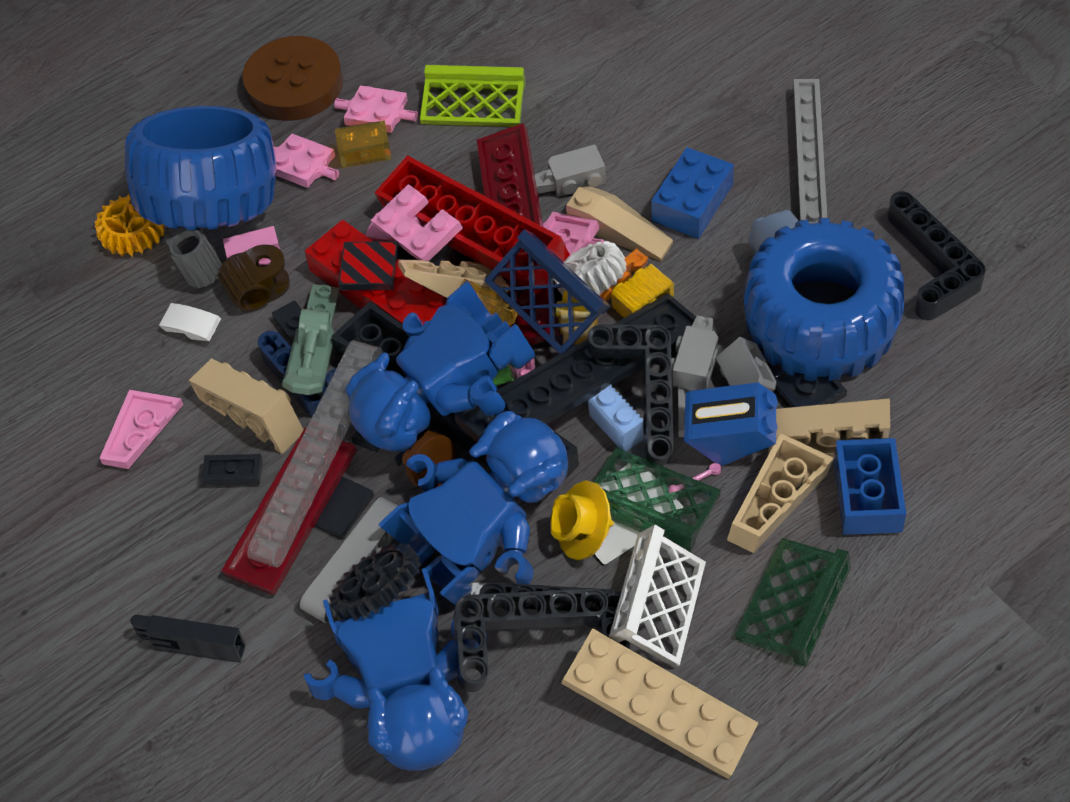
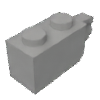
[535,144,606,197]
[671,316,718,391]
[716,337,776,391]

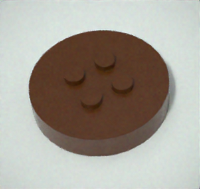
[242,36,343,121]

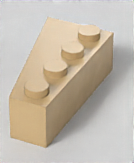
[189,358,304,454]
[727,433,834,553]

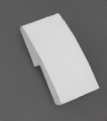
[159,303,221,341]

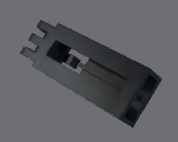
[130,614,246,663]

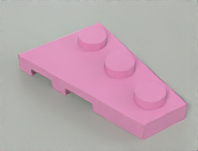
[100,390,183,469]

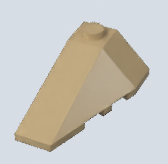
[566,186,673,262]
[398,260,509,316]

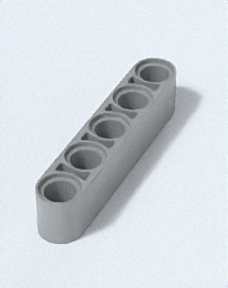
[300,497,398,623]

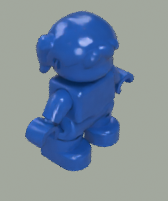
[346,281,536,451]
[378,411,568,605]
[304,568,487,771]

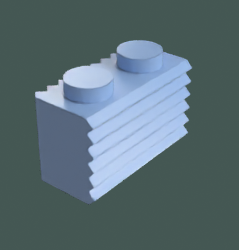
[588,385,644,452]

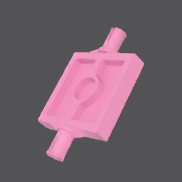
[334,85,418,133]
[274,134,339,188]
[543,212,604,256]

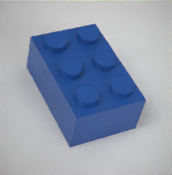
[651,147,734,239]
[833,438,906,535]

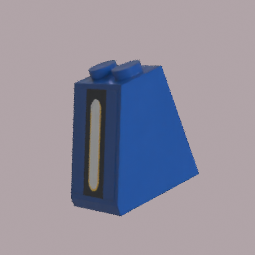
[684,382,777,466]

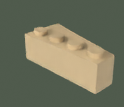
[768,398,890,457]

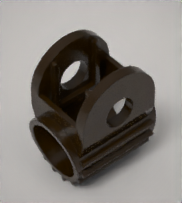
[217,244,290,312]

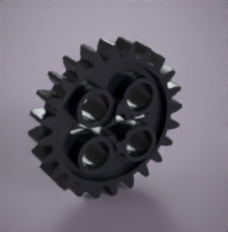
[329,542,421,621]

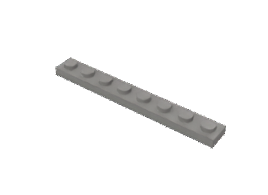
[793,79,827,223]

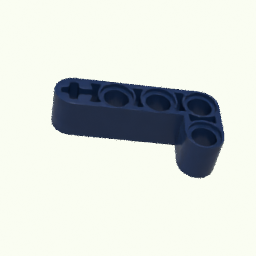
[258,331,351,419]

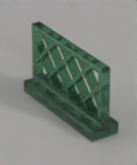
[594,447,721,553]
[735,538,851,667]

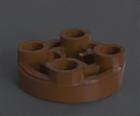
[402,430,457,489]

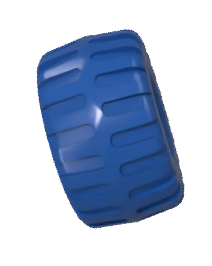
[125,106,277,230]
[743,218,904,382]

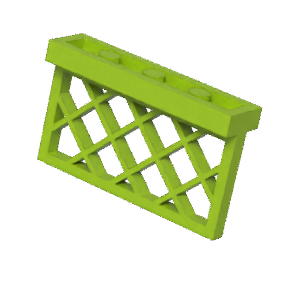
[420,65,526,127]

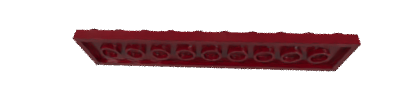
[477,123,561,346]

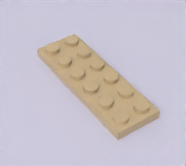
[561,628,758,780]

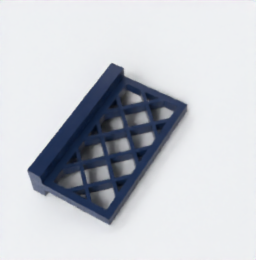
[484,229,611,354]

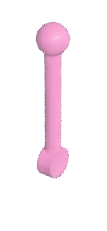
[668,463,721,496]

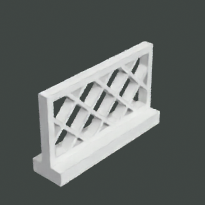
[609,525,706,668]

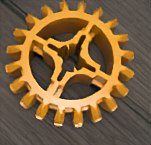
[95,193,166,257]

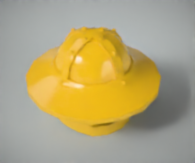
[550,480,614,561]

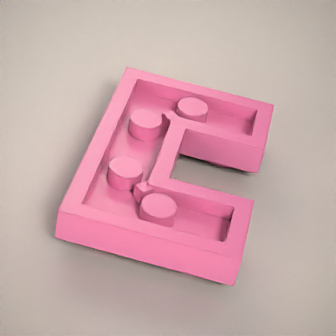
[371,184,463,261]

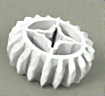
[554,241,627,295]

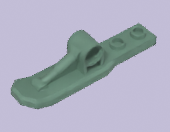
[282,284,339,395]

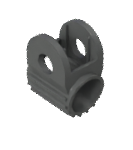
[165,228,222,289]

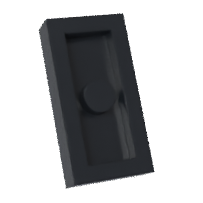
[201,454,263,485]

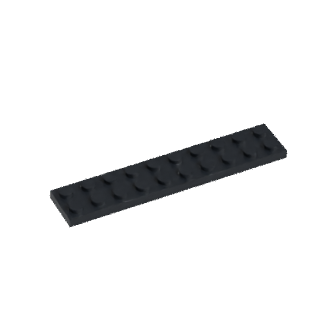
[455,293,696,443]

